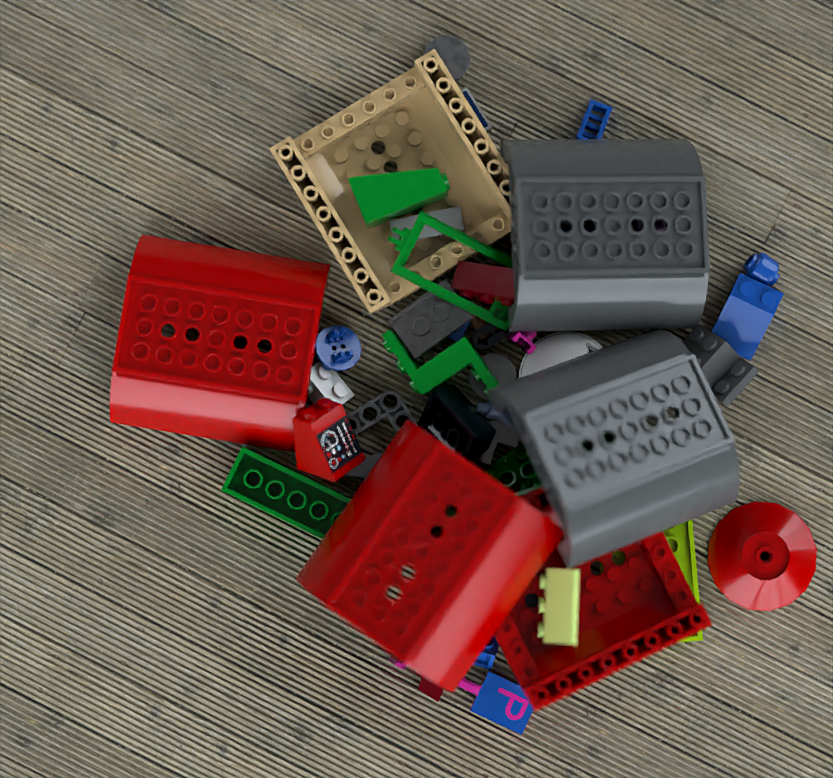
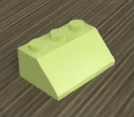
[538,568,579,645]

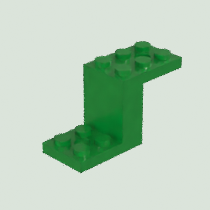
[382,329,500,401]

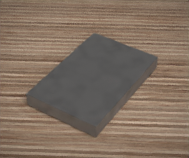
[388,279,474,360]

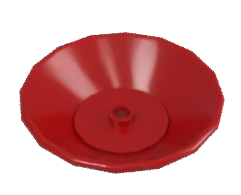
[707,501,817,611]

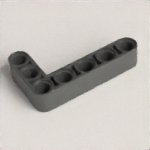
[347,390,419,436]

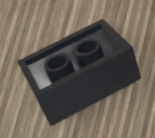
[417,384,496,464]

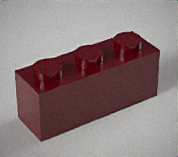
[451,261,515,307]

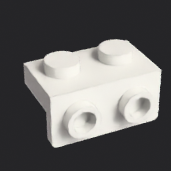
[308,362,354,405]

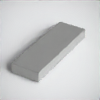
[389,206,465,245]

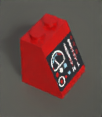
[292,398,365,482]

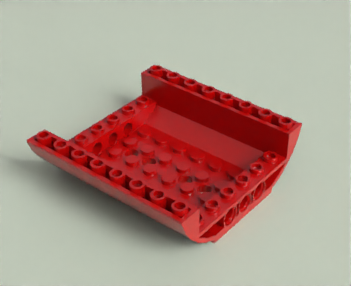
[109,234,331,452]
[295,419,565,692]
[494,487,713,712]

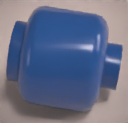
[743,253,780,286]

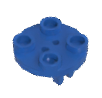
[315,325,361,371]

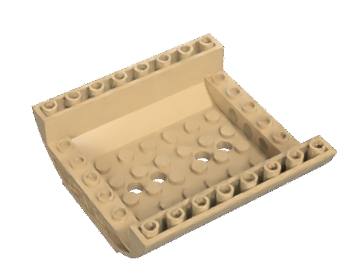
[269,49,511,314]

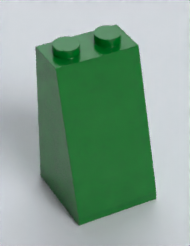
[348,168,450,229]

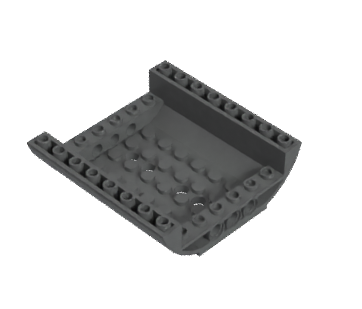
[500,139,710,332]
[487,329,740,568]

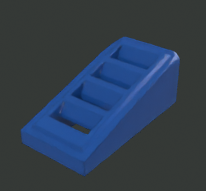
[575,99,612,139]

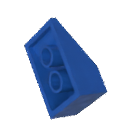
[711,273,784,361]

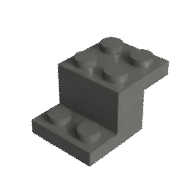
[682,324,759,407]

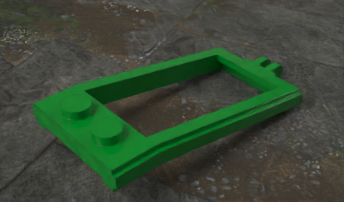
[387,211,513,331]

